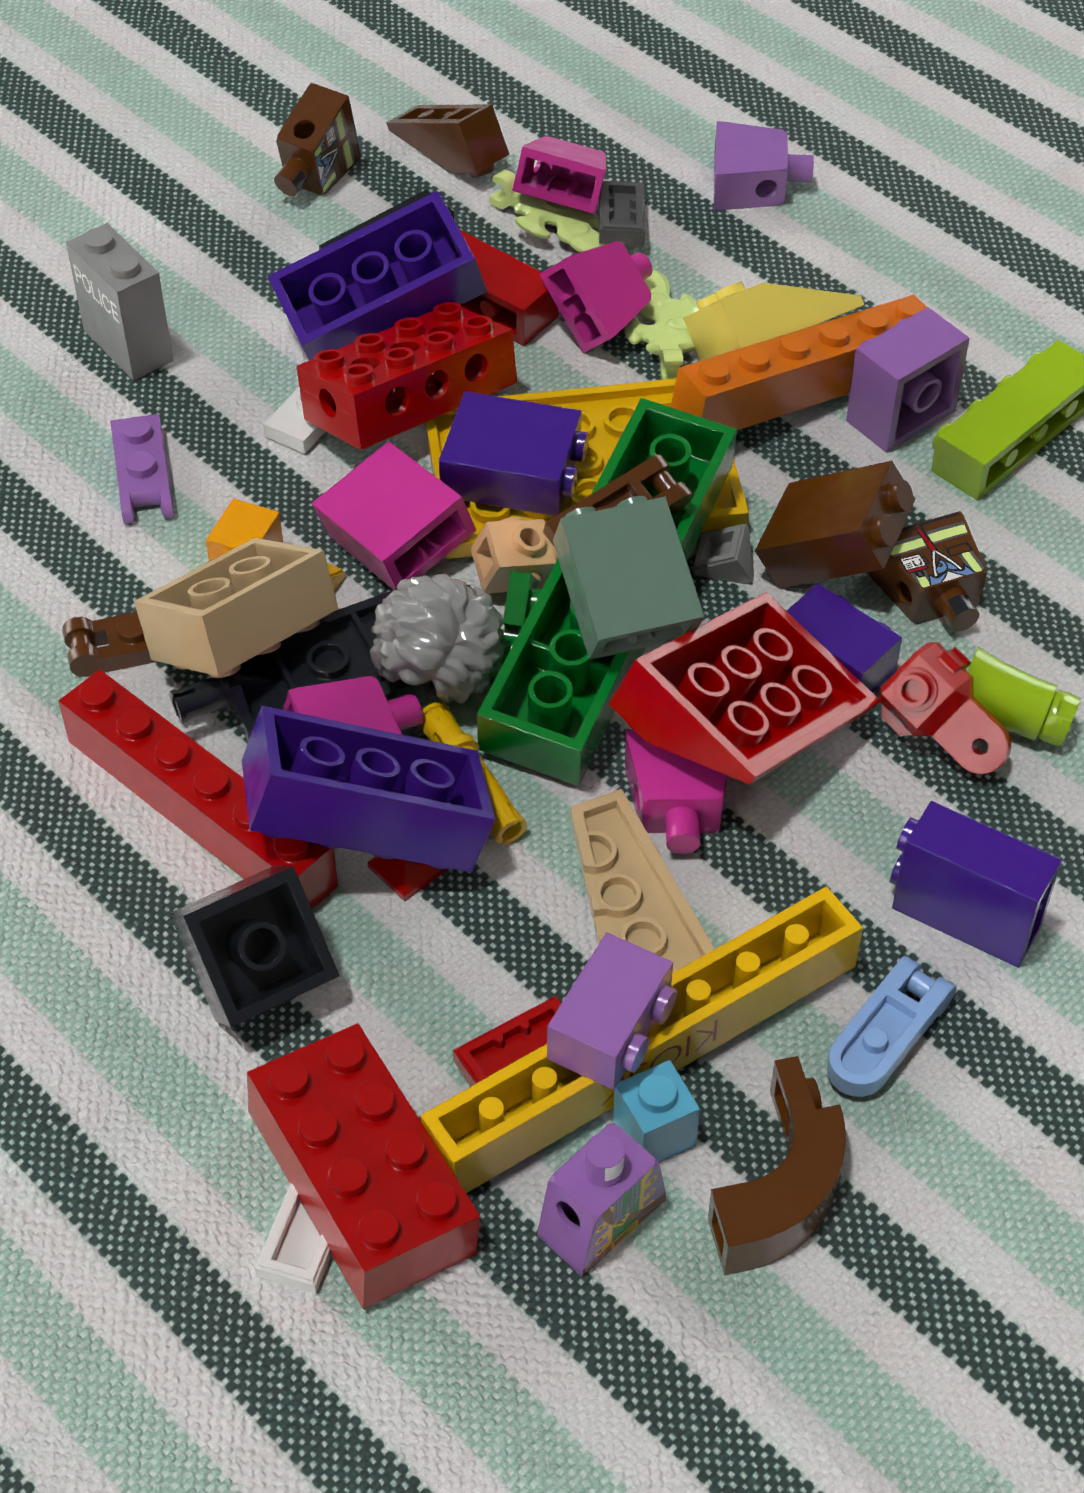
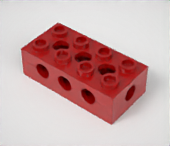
[296,302,517,450]

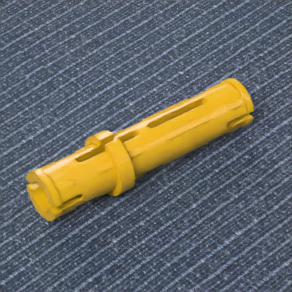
[418,702,527,845]

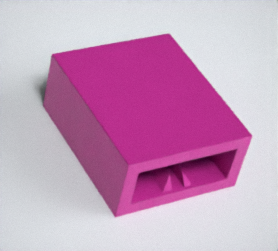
[312,441,476,590]

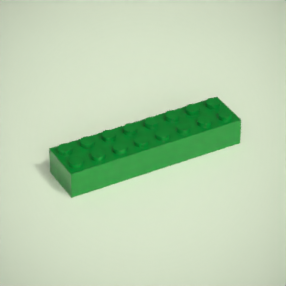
[477,398,737,786]

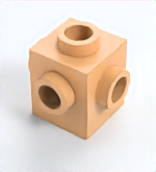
[471,517,558,593]

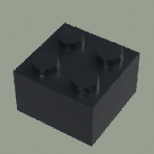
[169,865,340,1028]

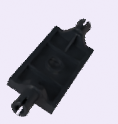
[169,585,472,741]

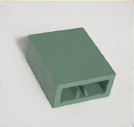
[553,496,704,660]

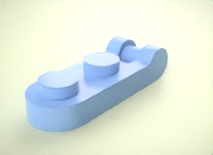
[827,956,957,1097]

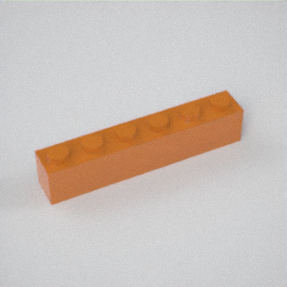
[671,294,926,430]

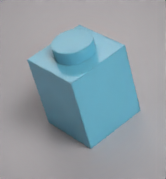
[613,1060,700,1162]

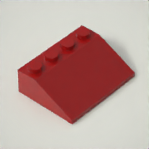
[609,592,880,784]

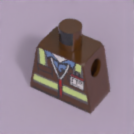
[274,82,362,196]
[867,511,987,632]

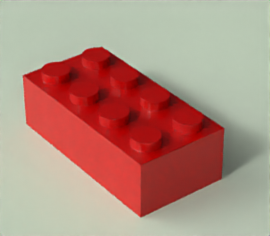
[247,1023,480,1310]

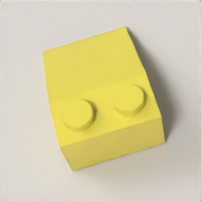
[683,281,864,361]

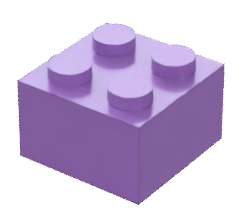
[846,307,970,453]

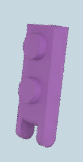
[110,414,174,524]

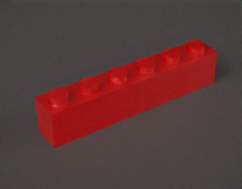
[58,669,338,909]

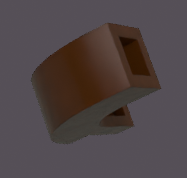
[708,1056,846,1276]

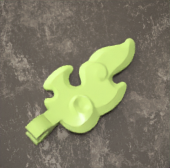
[489,170,605,252]
[624,268,699,380]

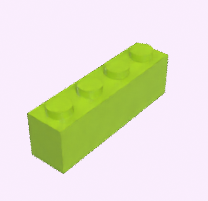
[931,339,1084,501]

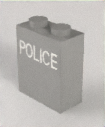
[66,223,174,381]

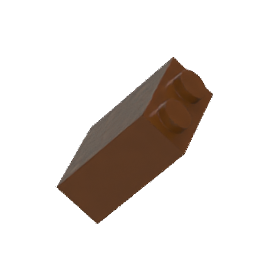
[755,461,915,588]

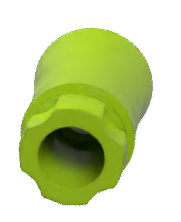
[968,646,1081,747]

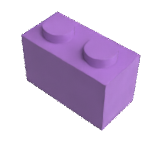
[547,932,677,1090]

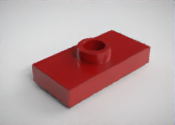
[453,996,561,1086]

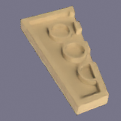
[570,789,715,973]

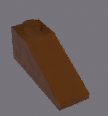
[386,104,510,178]

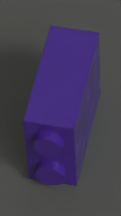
[439,391,589,516]
[889,801,1062,968]

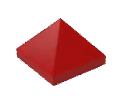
[367,856,447,901]

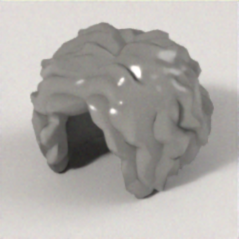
[370,574,507,705]

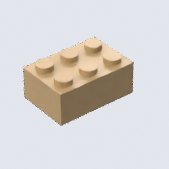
[134,538,339,678]

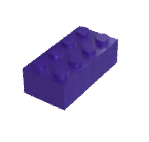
[267,191,488,360]
[241,706,495,873]

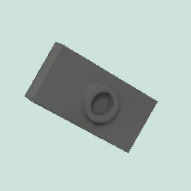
[598,181,646,246]

